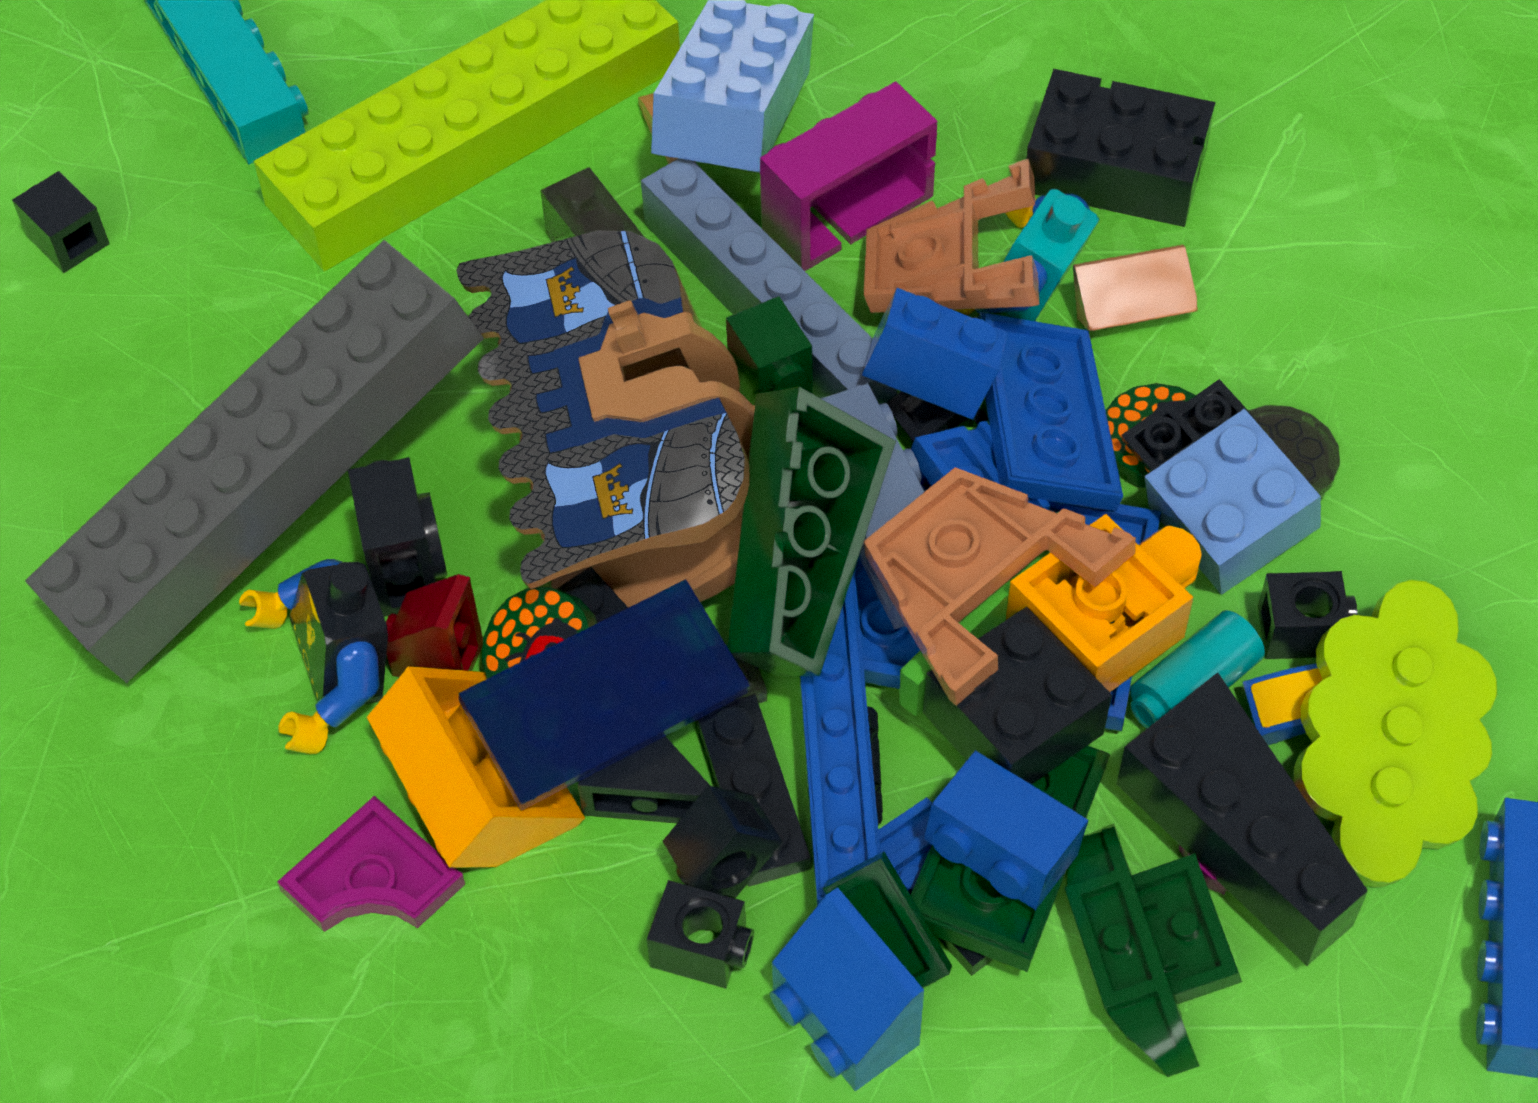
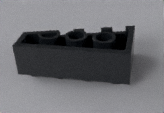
[1116,672,1368,966]

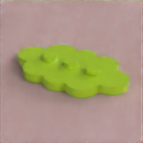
[1294,580,1497,887]

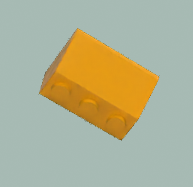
[366,666,585,868]

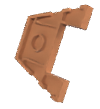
[864,159,1039,313]
[864,467,1136,705]

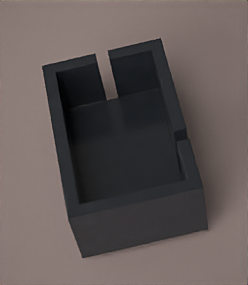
[1026,69,1216,227]

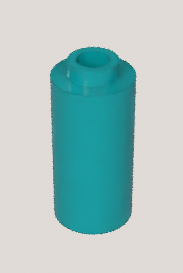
[1131,610,1265,729]

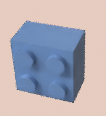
[1145,408,1321,595]

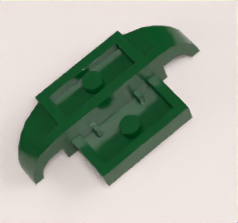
[1064,823,1242,1077]

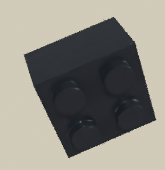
[923,606,1112,785]

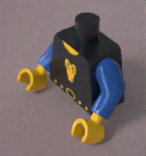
[239,559,388,754]

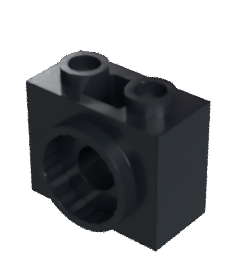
[348,457,448,617]

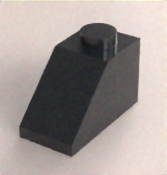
[578,715,710,823]

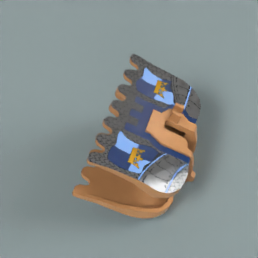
[456,230,755,623]

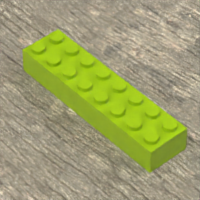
[253,0,680,272]

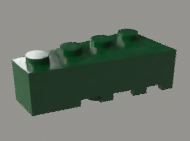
[727,387,896,677]

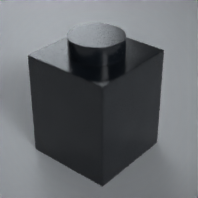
[12,171,110,273]

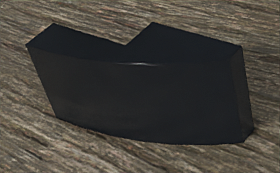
[1121,379,1257,472]

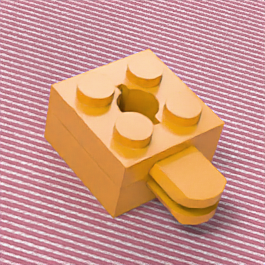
[1006,514,1202,692]

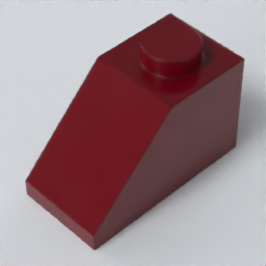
[386,574,483,678]

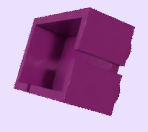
[760,81,938,271]

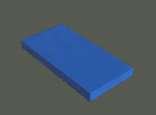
[978,313,1124,511]

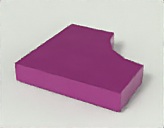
[277,796,465,932]

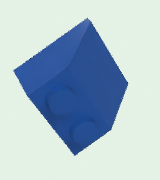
[770,887,924,1091]

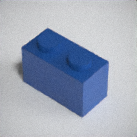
[862,288,1008,420]
[924,750,1088,910]

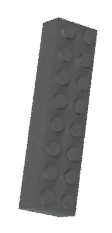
[25,240,484,683]

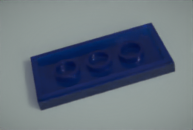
[458,579,750,811]

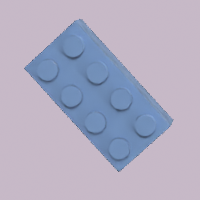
[651,0,814,172]

